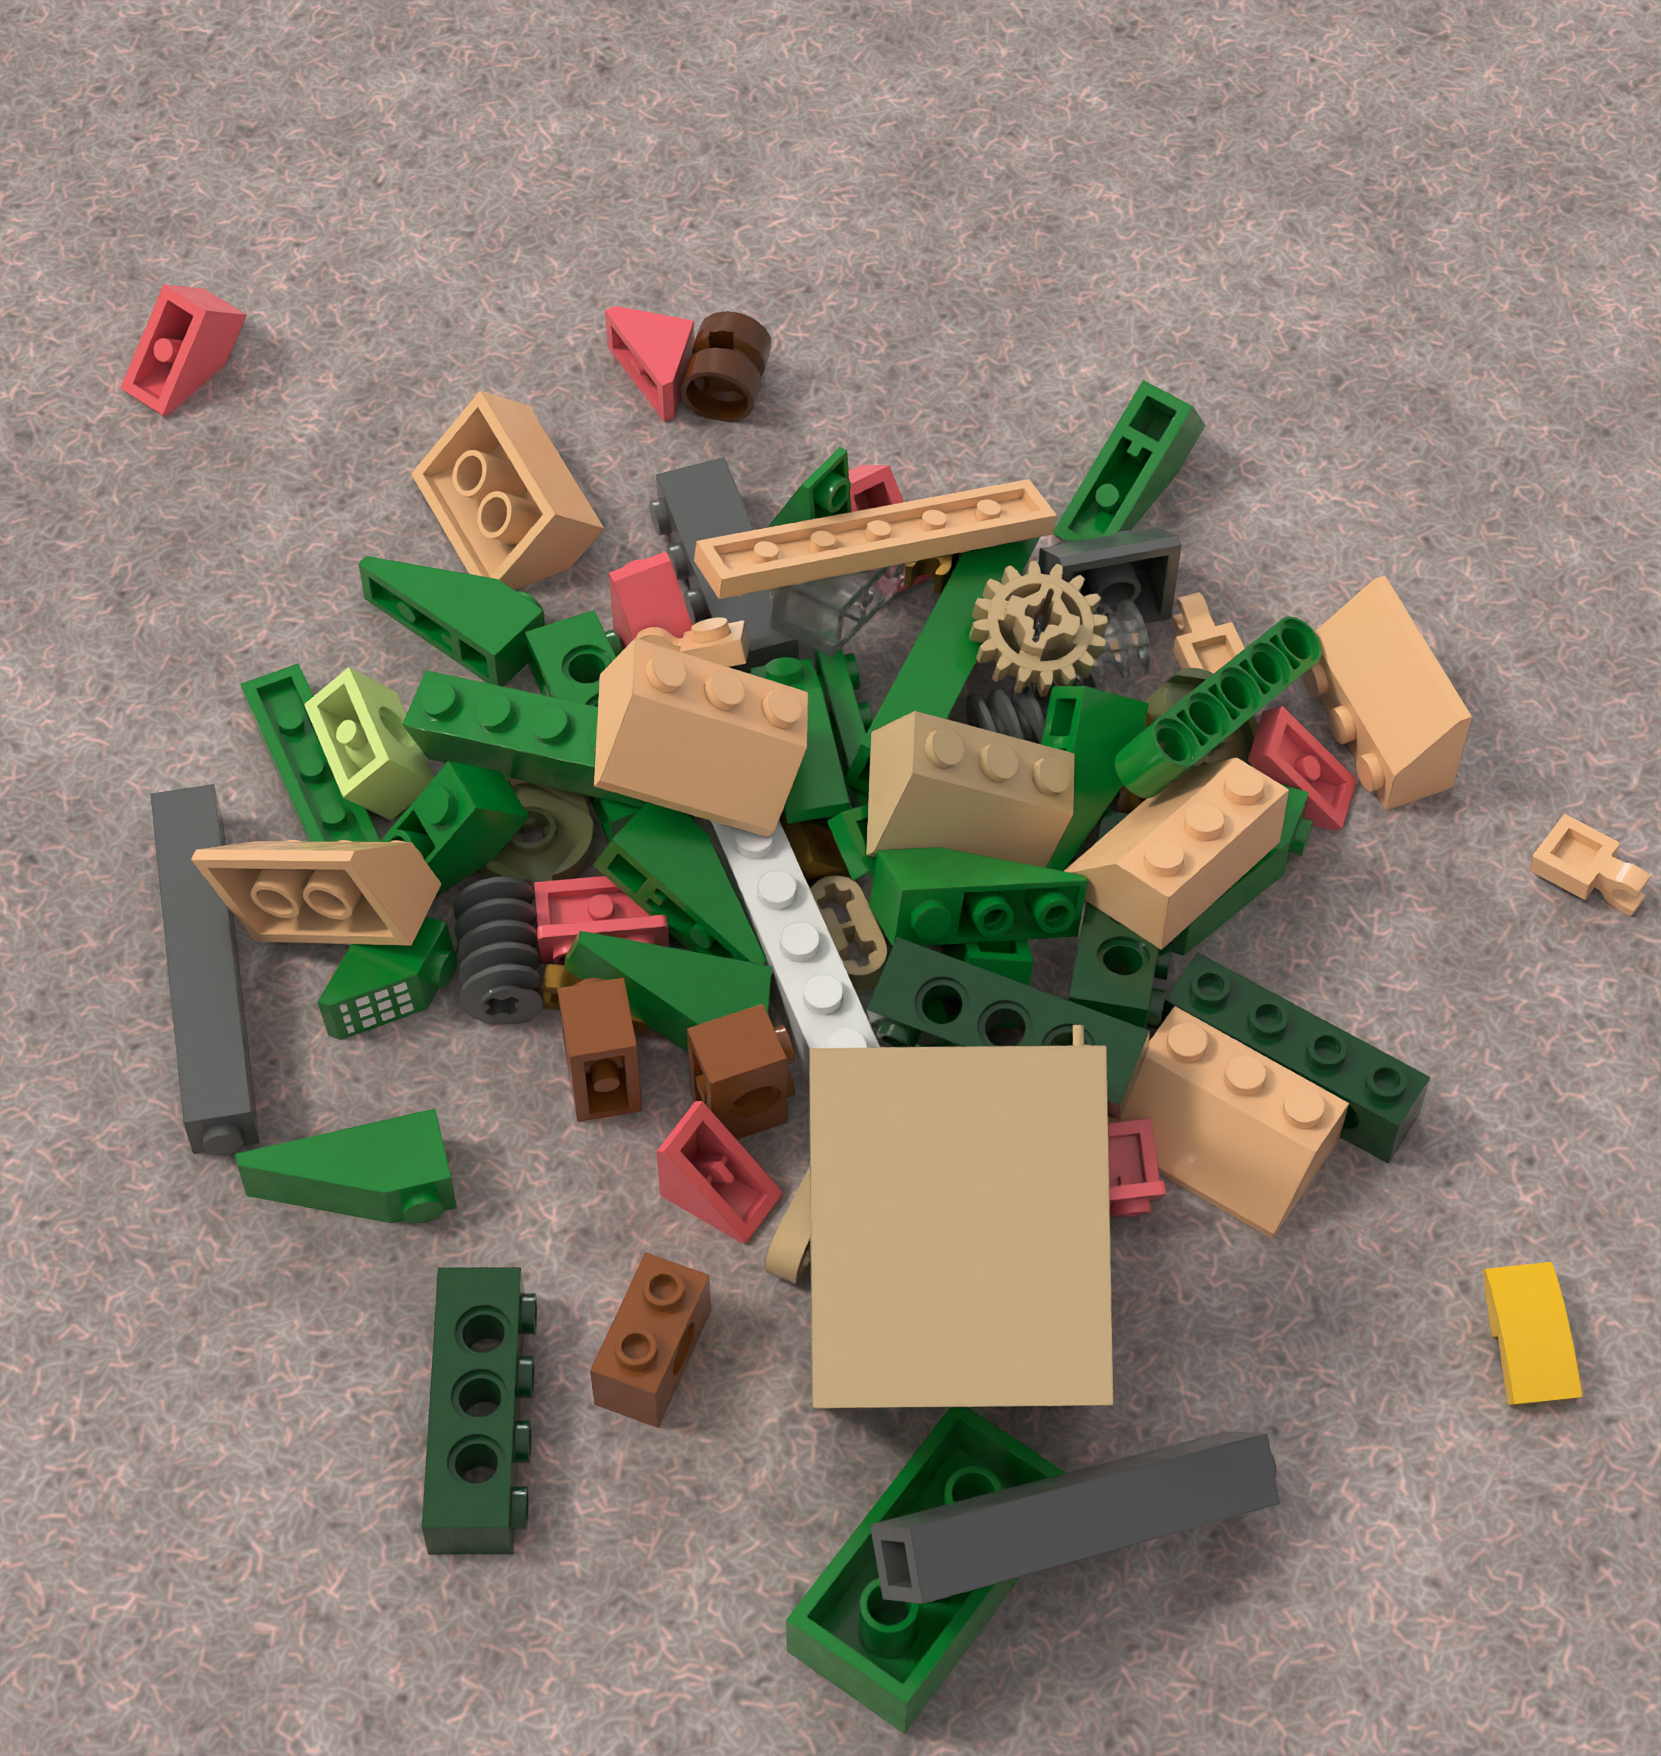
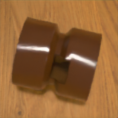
[681,311,771,422]

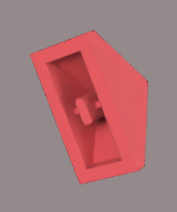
[605,306,695,423]
[657,1101,784,1243]

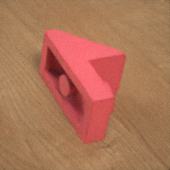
[1247,706,1357,831]

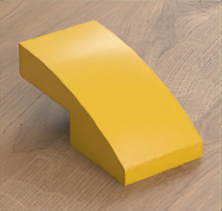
[1482,1262,1583,1405]

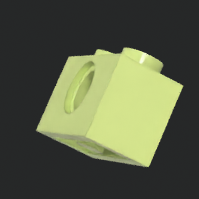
[304,667,434,820]

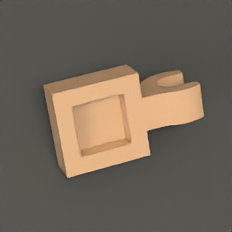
[1172,592,1245,674]
[636,617,750,667]
[1529,814,1651,916]

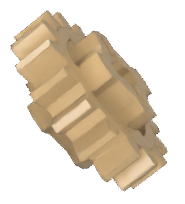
[969,561,1108,697]

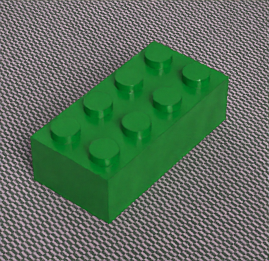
[786,1407,1066,1734]

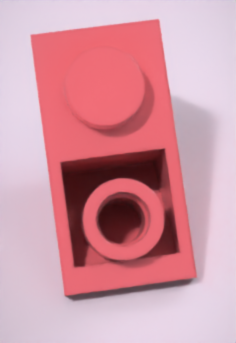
[609,552,692,651]

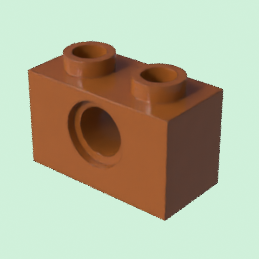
[557,977,642,1122]
[687,1004,795,1140]
[590,1252,711,1428]

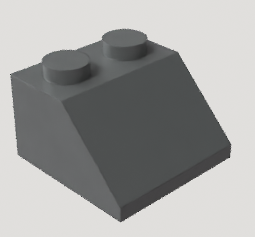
[1038,527,1182,631]

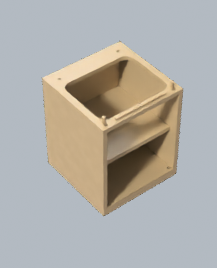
[809,1025,1113,1408]

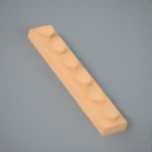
[694,479,1057,599]

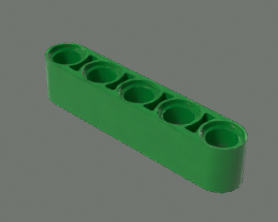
[1115,616,1322,798]

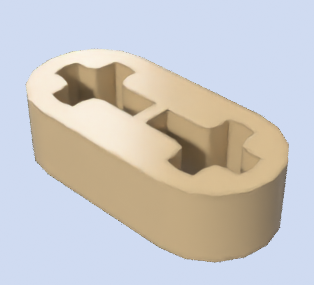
[810,875,888,991]
[765,1167,811,1285]

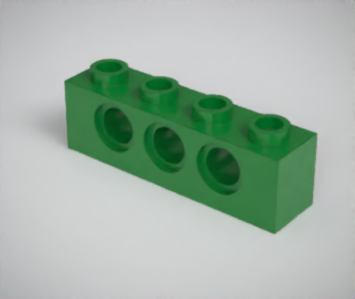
[525,610,642,843]

